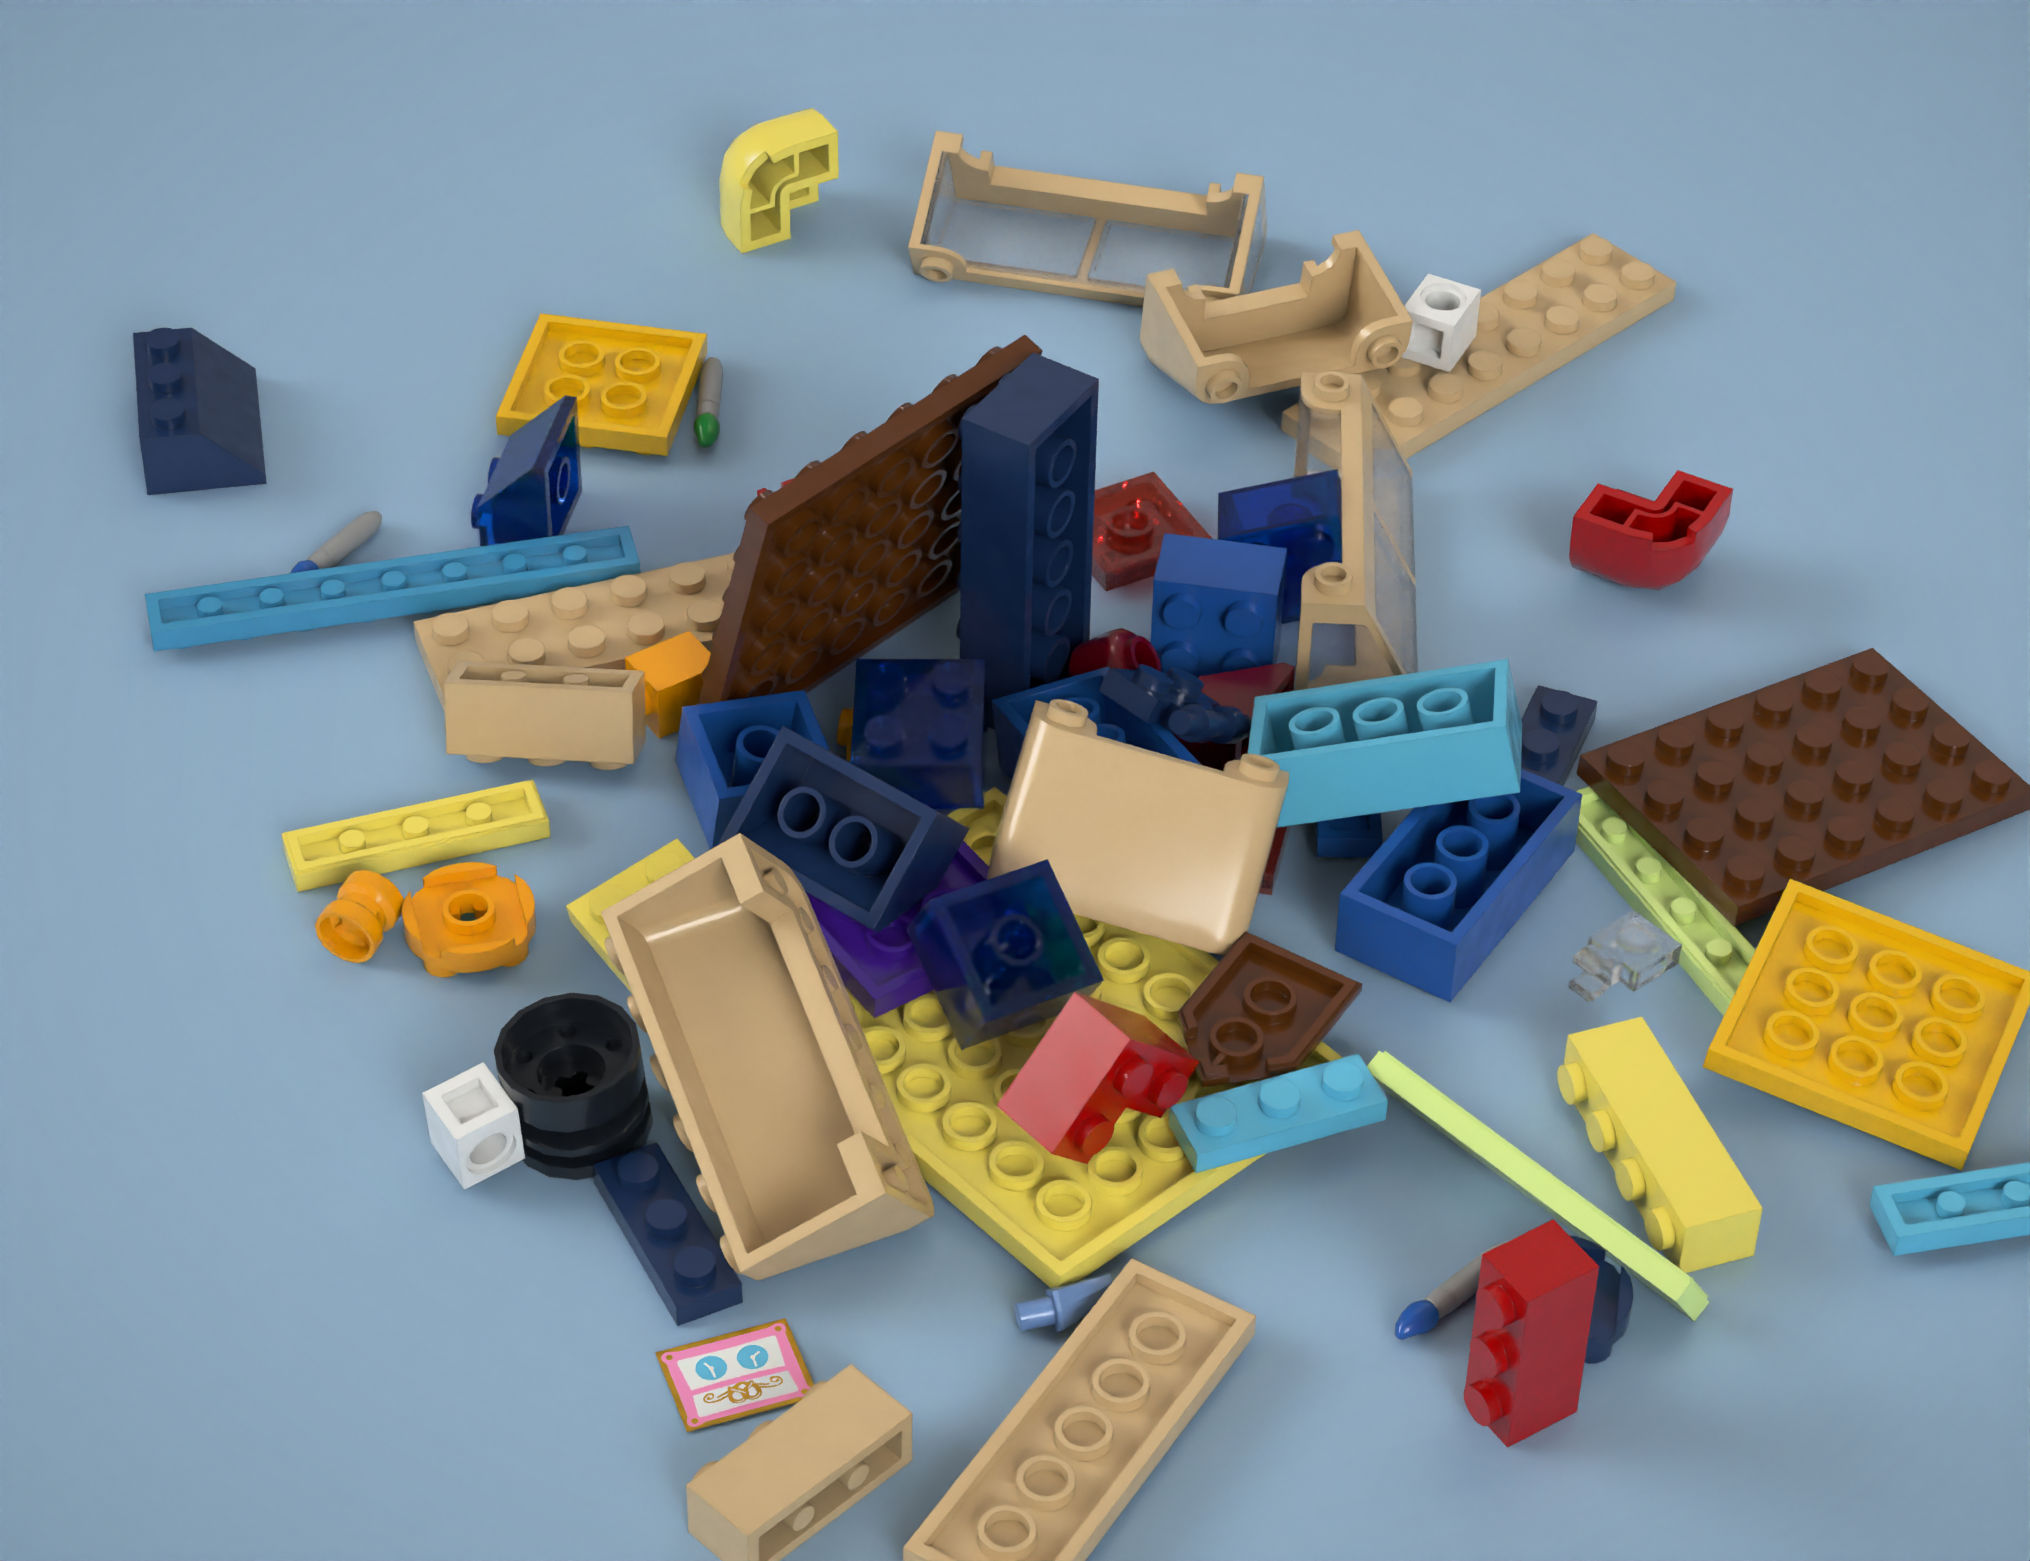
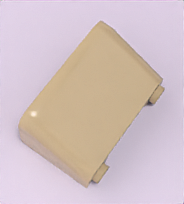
[1140,230,1413,404]
[987,699,1289,955]

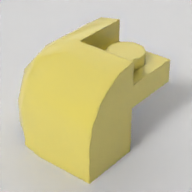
[719,108,839,254]

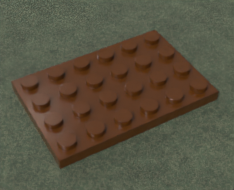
[1576,648,2030,926]

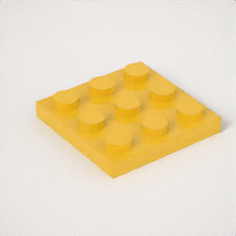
[496,313,708,456]

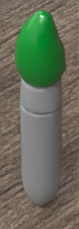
[693,357,723,448]

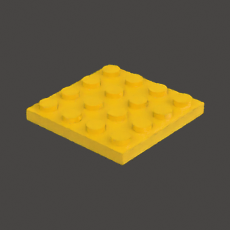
[1703,879,2030,1171]

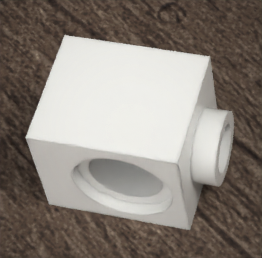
[1402,273,1481,372]
[422,1062,525,1190]

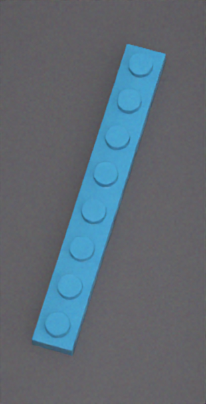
[145,526,641,652]

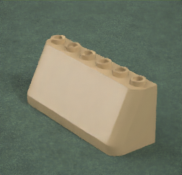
[601,833,934,1281]

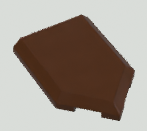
[1177,931,1362,1088]

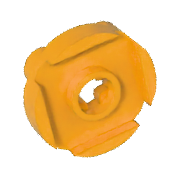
[402,862,536,977]

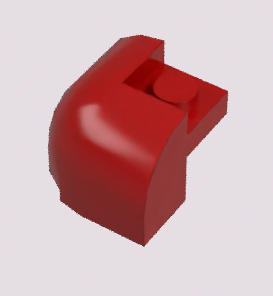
[1569,470,1733,590]

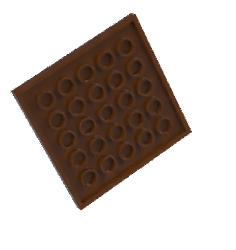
[696,335,1043,705]

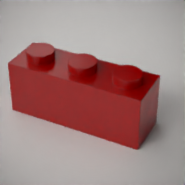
[1463,1219,1599,1448]

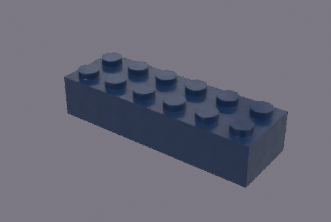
[956,353,1099,730]

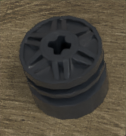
[494,993,653,1180]

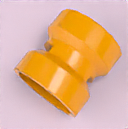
[315,870,404,963]

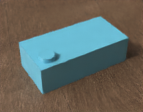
[1248,659,1522,828]

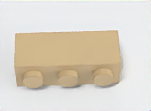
[444,661,646,770]
[686,1364,912,1561]

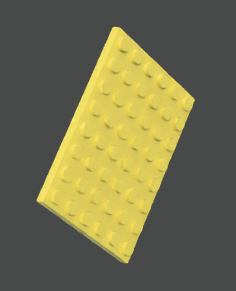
[845,787,1343,1288]

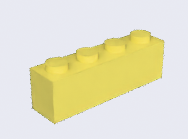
[1557,1017,1763,1273]

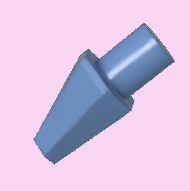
[1014,1272,1112,1332]

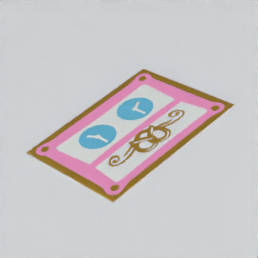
[655,1318,814,1432]

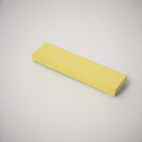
[282,780,550,892]

